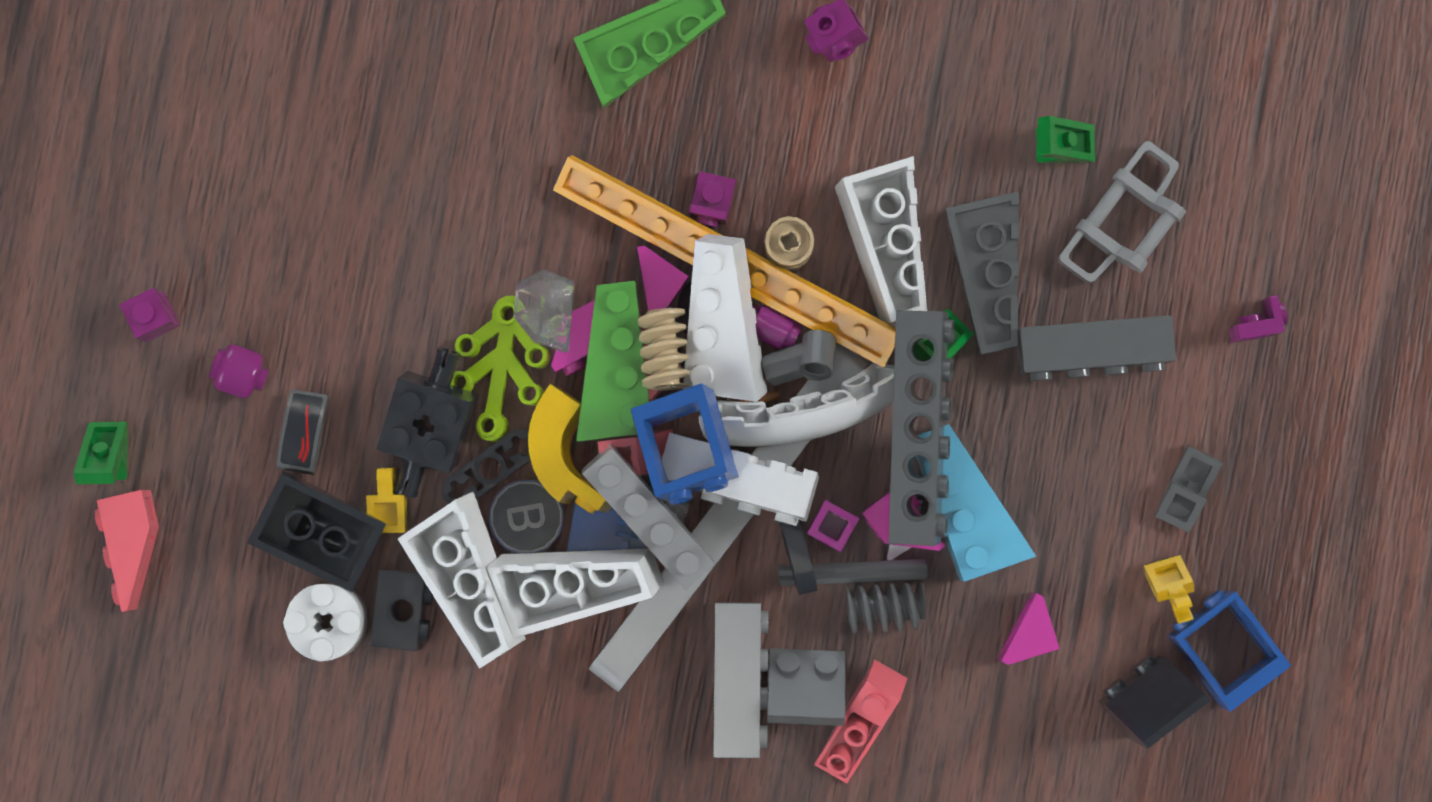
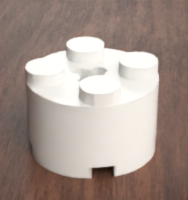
[283,583,368,661]

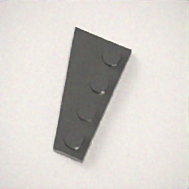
[944,191,1019,356]

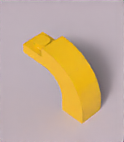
[528,384,612,514]

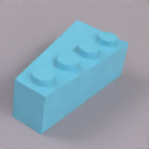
[916,424,1037,582]

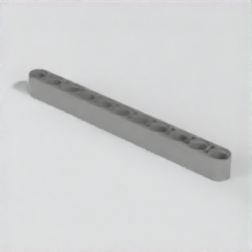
[588,343,868,692]

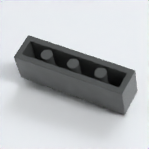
[1017,315,1176,381]

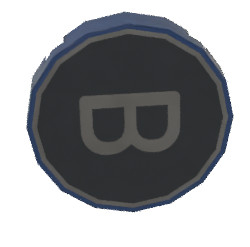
[489,480,565,554]

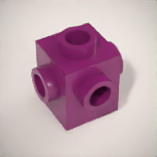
[803,0,869,62]

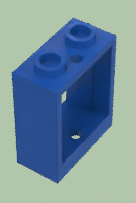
[631,383,739,505]
[1167,589,1291,712]

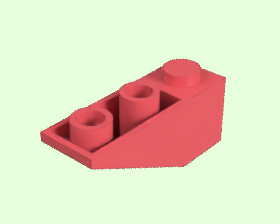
[95,490,159,612]
[814,659,908,784]

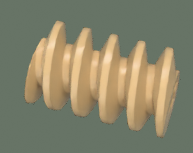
[638,308,690,391]

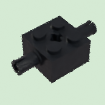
[376,347,479,498]

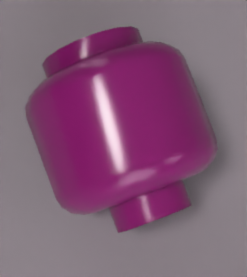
[209,344,269,399]

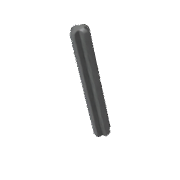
[777,559,928,586]

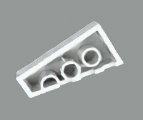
[835,156,927,326]
[683,234,767,402]
[662,433,819,526]
[398,492,526,669]
[486,549,664,638]

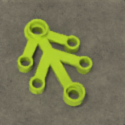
[451,296,551,442]

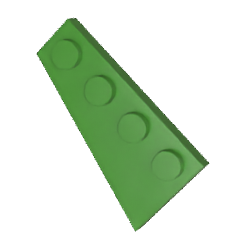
[573,0,726,109]
[576,281,649,442]

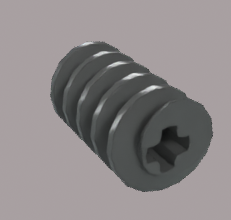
[846,582,926,634]

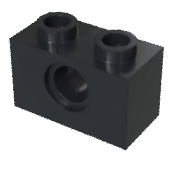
[371,569,434,651]

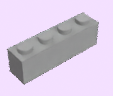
[582,444,715,590]
[714,602,768,758]

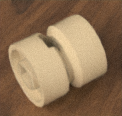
[764,216,814,271]

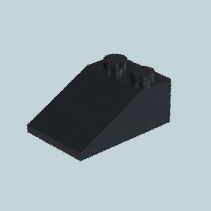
[247,470,386,592]
[1099,655,1211,749]

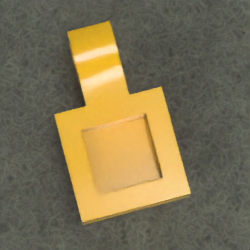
[366,467,408,533]
[1144,555,1194,624]

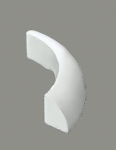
[698,363,894,447]

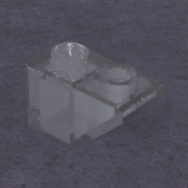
[514,270,574,353]

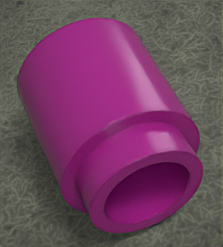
[753,303,803,350]

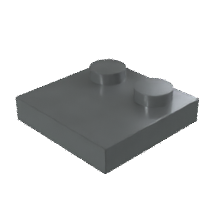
[767,648,845,726]

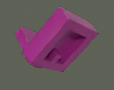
[689,171,736,229]
[1229,295,1288,343]

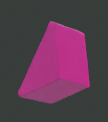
[637,246,689,311]
[997,592,1060,665]

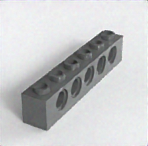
[889,310,954,546]

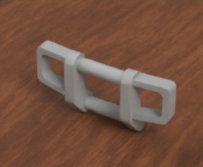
[1058,141,1186,283]

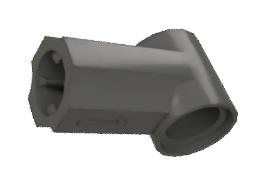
[762,330,836,386]

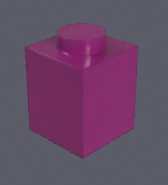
[119,288,181,342]
[806,500,859,552]

